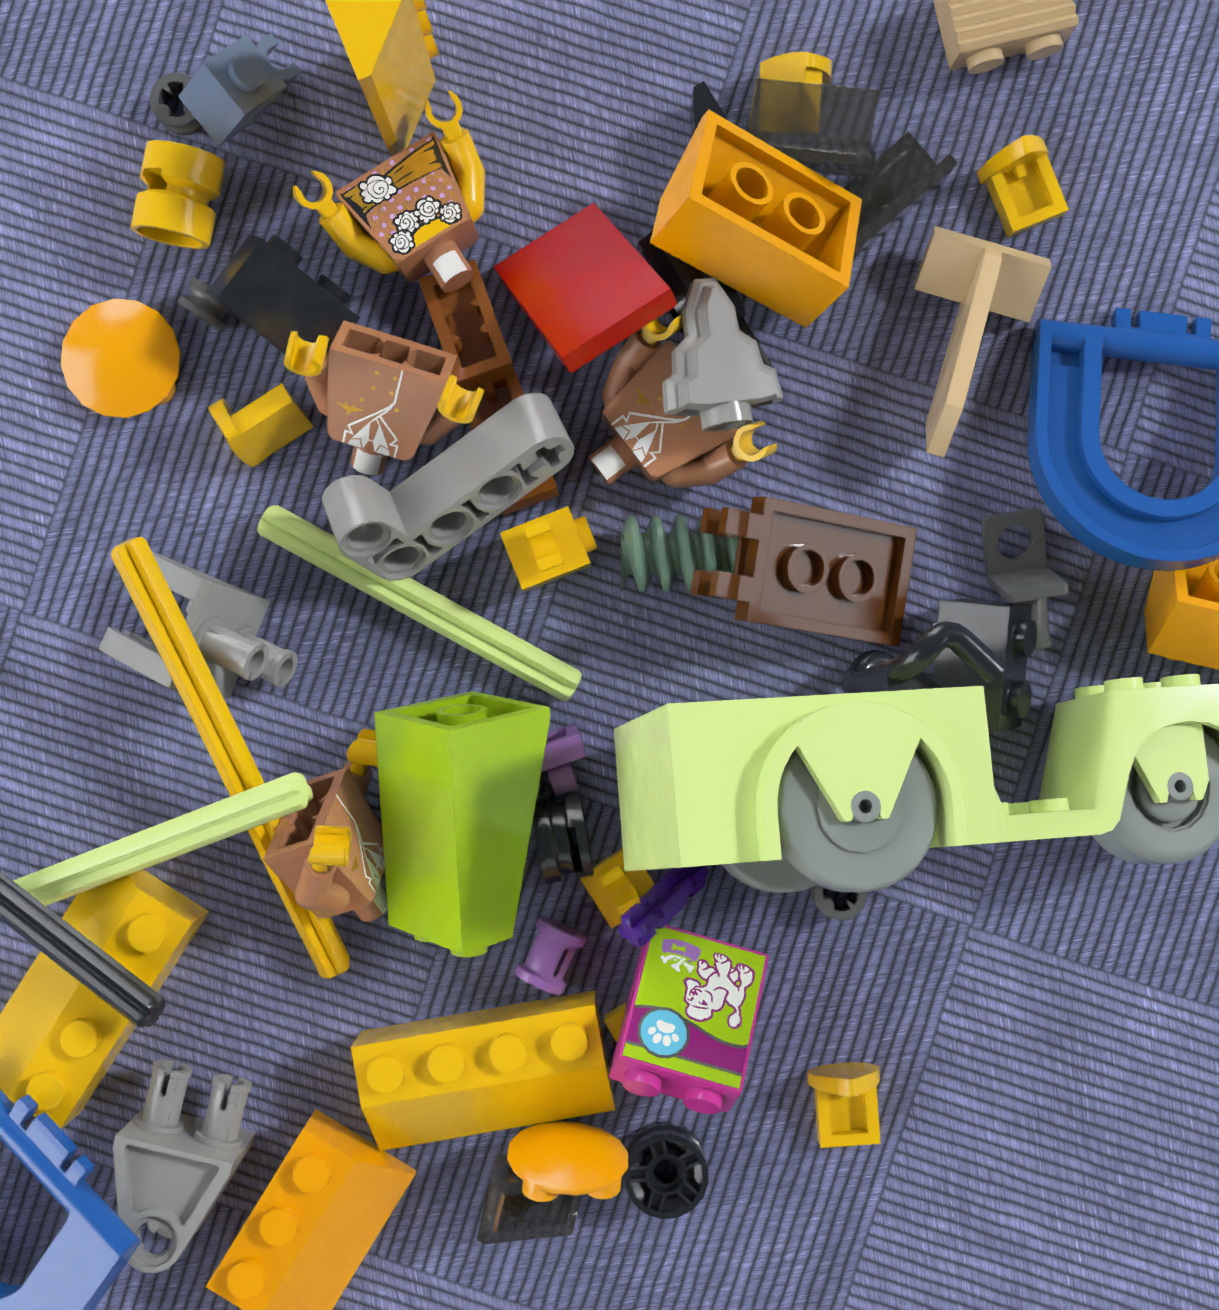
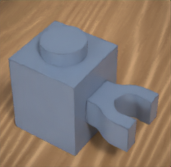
[178,34,301,147]

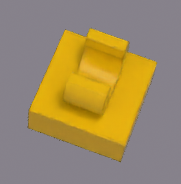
[580,848,655,929]

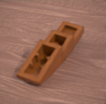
[418,259,560,516]

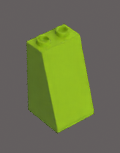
[374,691,550,957]

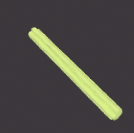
[257,505,582,701]
[13,772,313,906]

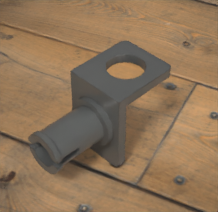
[982,508,1068,650]

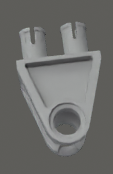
[99,552,298,700]
[113,1060,256,1273]

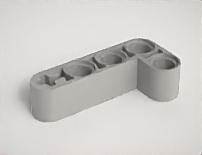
[321,393,574,581]

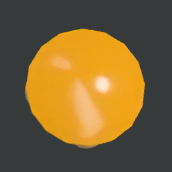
[61,299,181,418]
[507,1120,628,1202]

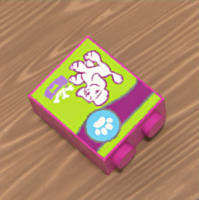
[609,925,769,1114]

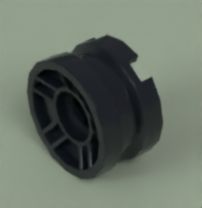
[624,1121,709,1219]

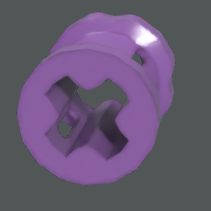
[514,916,587,995]

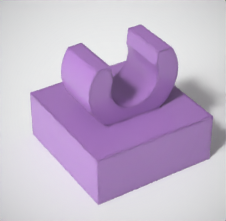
[541,722,586,796]

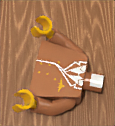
[588,315,777,489]
[283,320,484,475]
[263,729,388,922]

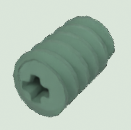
[620,515,738,592]

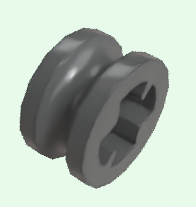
[149,72,203,136]
[176,277,231,333]
[810,885,868,921]

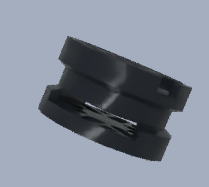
[533,792,594,884]

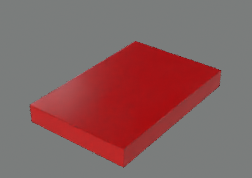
[493,203,678,373]

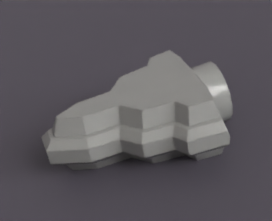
[662,278,784,433]

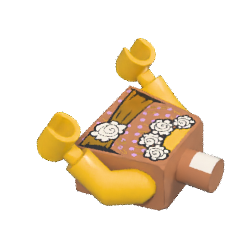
[293,90,485,292]

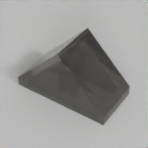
[476,1153,582,1245]

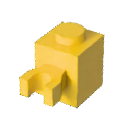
[500,506,598,592]

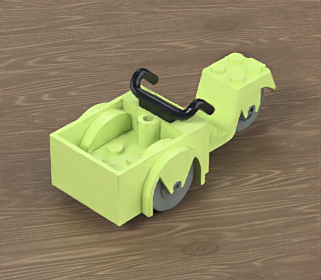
[614,621,1219,893]

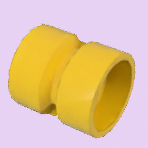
[130,140,226,250]

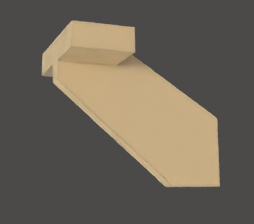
[914,226,1052,458]

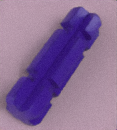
[618,866,709,947]

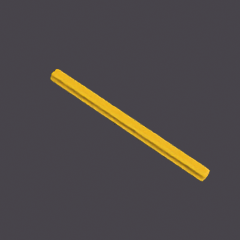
[111,537,350,979]

